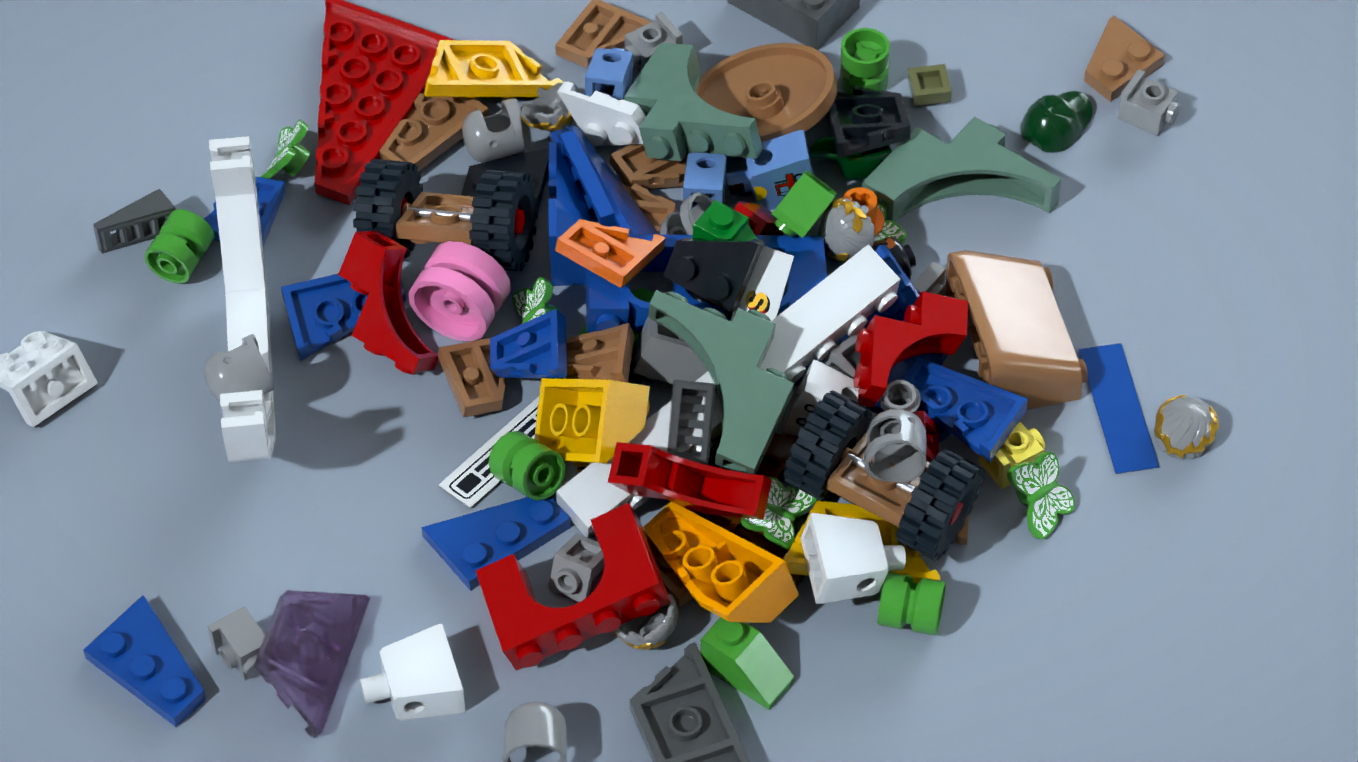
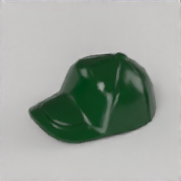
[1020,91,1093,152]
[809,137,892,181]

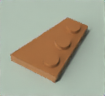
[379,93,489,171]

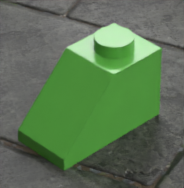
[701,617,794,710]

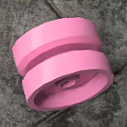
[408,241,511,342]

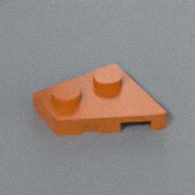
[555,219,666,288]

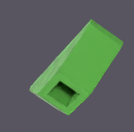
[772,169,837,238]

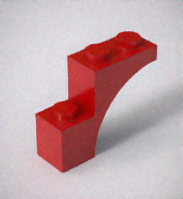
[338,230,438,375]
[853,291,968,408]
[608,442,772,520]

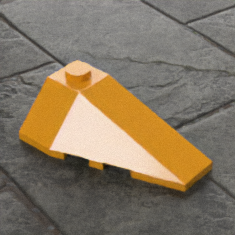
[643,501,799,623]

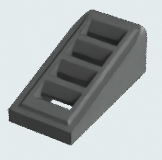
[93,189,176,254]
[667,380,716,465]

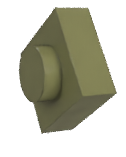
[907,64,952,106]

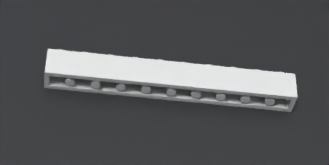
[556,244,900,539]

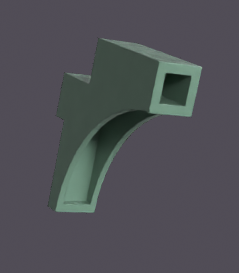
[624,42,763,161]
[862,117,1061,222]
[648,290,794,474]

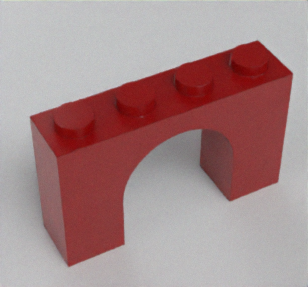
[476,503,671,671]

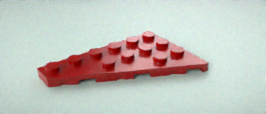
[314,0,454,205]

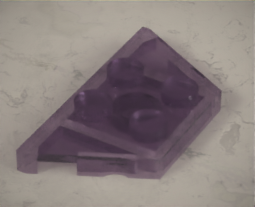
[254,590,370,738]

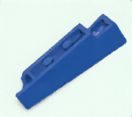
[550,126,659,234]

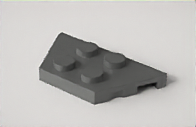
[629,642,750,762]

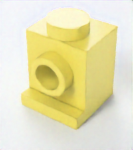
[978,422,1045,490]

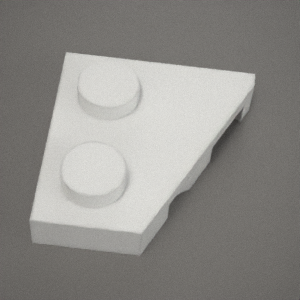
[557,82,646,146]

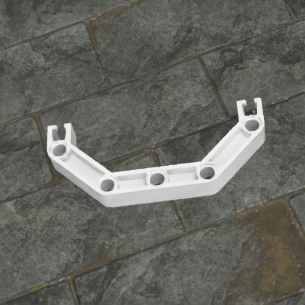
[209,136,276,463]

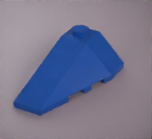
[548,142,593,286]

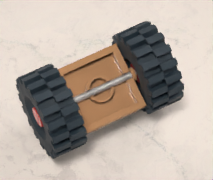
[353,159,538,271]
[784,390,985,561]

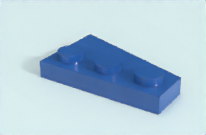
[281,274,406,361]
[422,496,571,591]
[83,595,206,727]

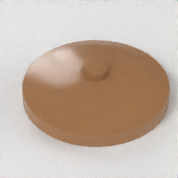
[696,43,838,143]

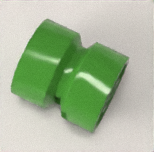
[840,28,890,94]
[144,209,215,283]
[489,431,566,501]
[877,571,946,636]

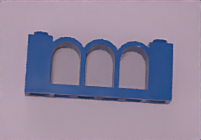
[585,234,827,333]

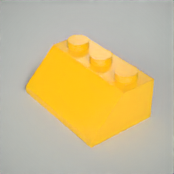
[534,378,650,464]

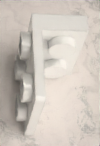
[0,331,98,427]

